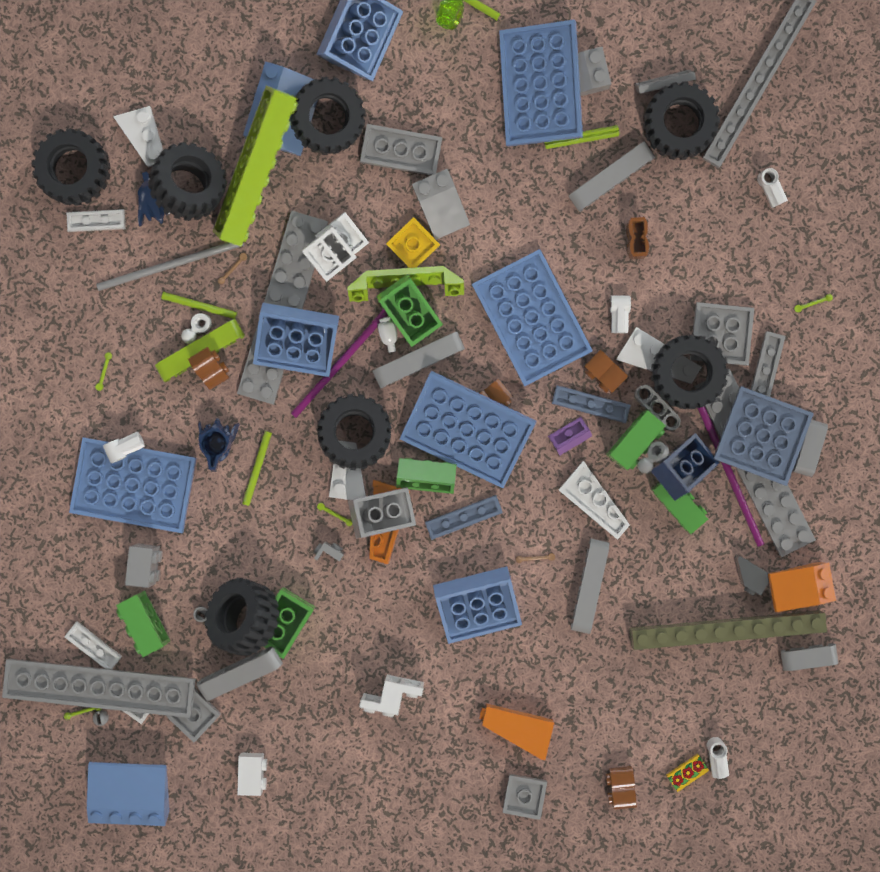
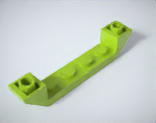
[347,266,464,302]

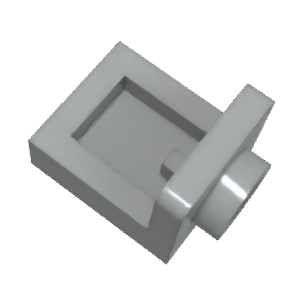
[313,541,345,561]

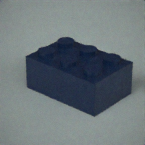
[651,433,720,501]

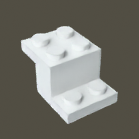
[302,212,369,282]
[360,675,424,717]

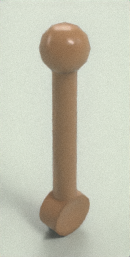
[218,253,247,285]
[515,553,555,563]

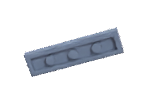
[552,385,631,423]
[425,495,503,540]

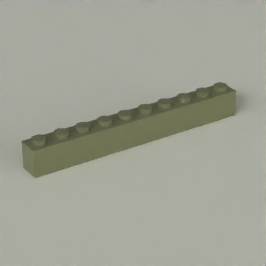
[629,610,827,650]

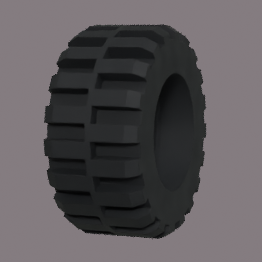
[290,77,366,155]
[643,81,720,160]
[31,128,111,206]
[148,142,227,221]
[651,335,729,409]
[317,394,391,470]
[204,578,279,656]

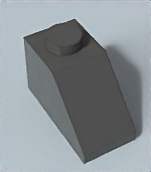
[734,554,769,596]

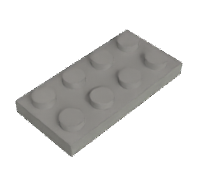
[360,124,442,176]

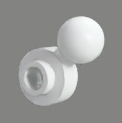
[181,313,212,344]

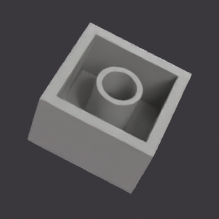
[125,544,163,588]

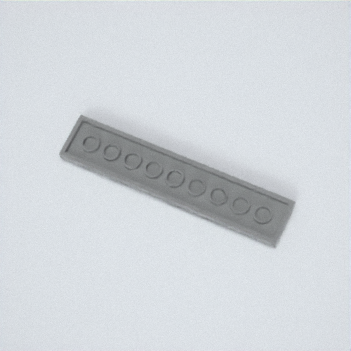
[237,210,329,405]
[695,369,816,557]
[2,659,196,718]

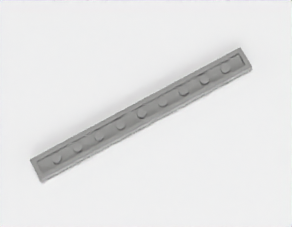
[702,0,816,168]

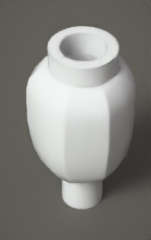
[378,317,397,353]

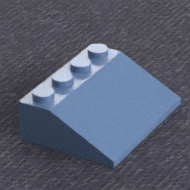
[316,0,403,81]
[243,61,317,156]
[253,303,339,377]
[433,566,522,644]
[87,762,169,826]

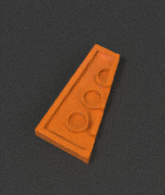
[369,480,410,564]

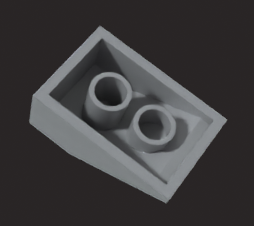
[578,47,611,96]
[412,169,470,240]
[348,488,416,539]

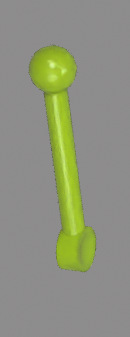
[794,294,833,313]
[95,352,112,391]
[317,503,353,526]
[64,707,101,720]

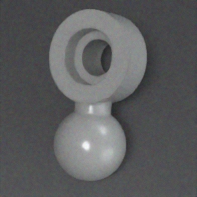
[637,441,669,473]

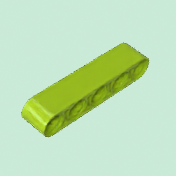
[155,319,245,383]

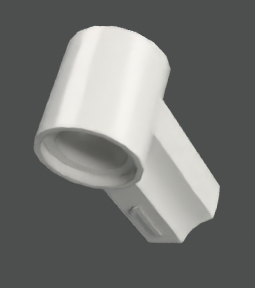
[757,168,788,208]
[610,295,631,333]
[103,432,145,464]
[707,737,729,779]

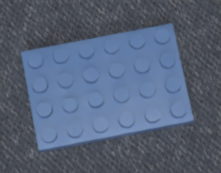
[499,20,583,147]
[472,249,593,387]
[400,371,536,488]
[69,437,197,533]

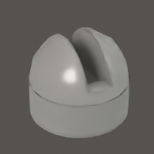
[193,607,207,622]
[93,710,109,726]

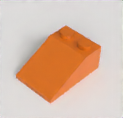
[768,562,836,612]

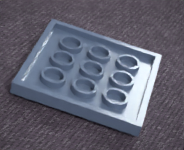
[714,386,814,486]

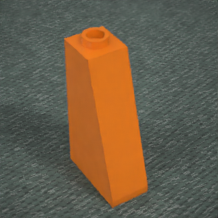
[479,703,554,760]

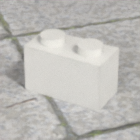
[238,753,267,796]

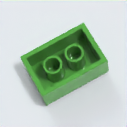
[376,274,443,347]
[606,410,666,470]
[264,587,315,659]
[116,591,171,657]

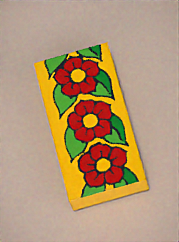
[666,753,709,792]

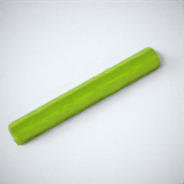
[544,125,620,149]

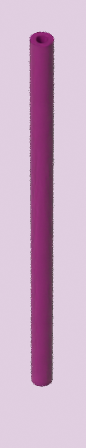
[291,309,388,418]
[697,407,764,547]

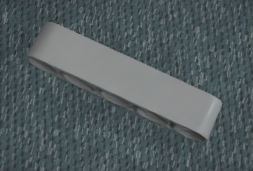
[568,141,655,212]
[372,332,465,389]
[571,538,610,634]
[196,646,283,701]

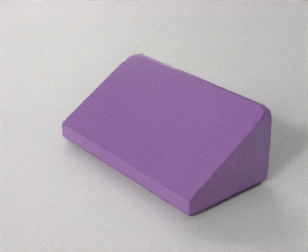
[548,417,592,455]

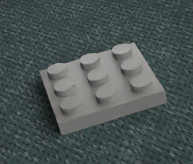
[690,302,754,366]

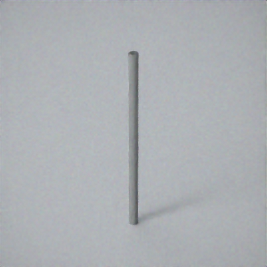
[96,242,244,291]

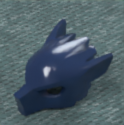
[138,172,171,227]
[198,418,240,472]

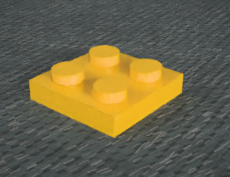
[386,217,440,268]

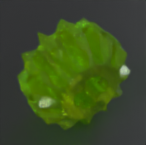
[436,0,464,30]

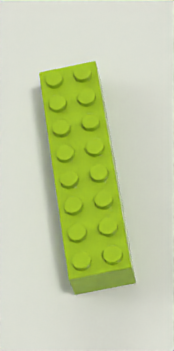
[212,85,297,247]

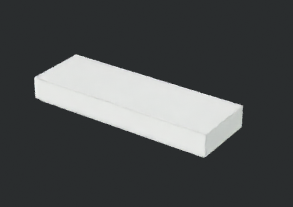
[67,209,126,232]
[65,621,122,669]

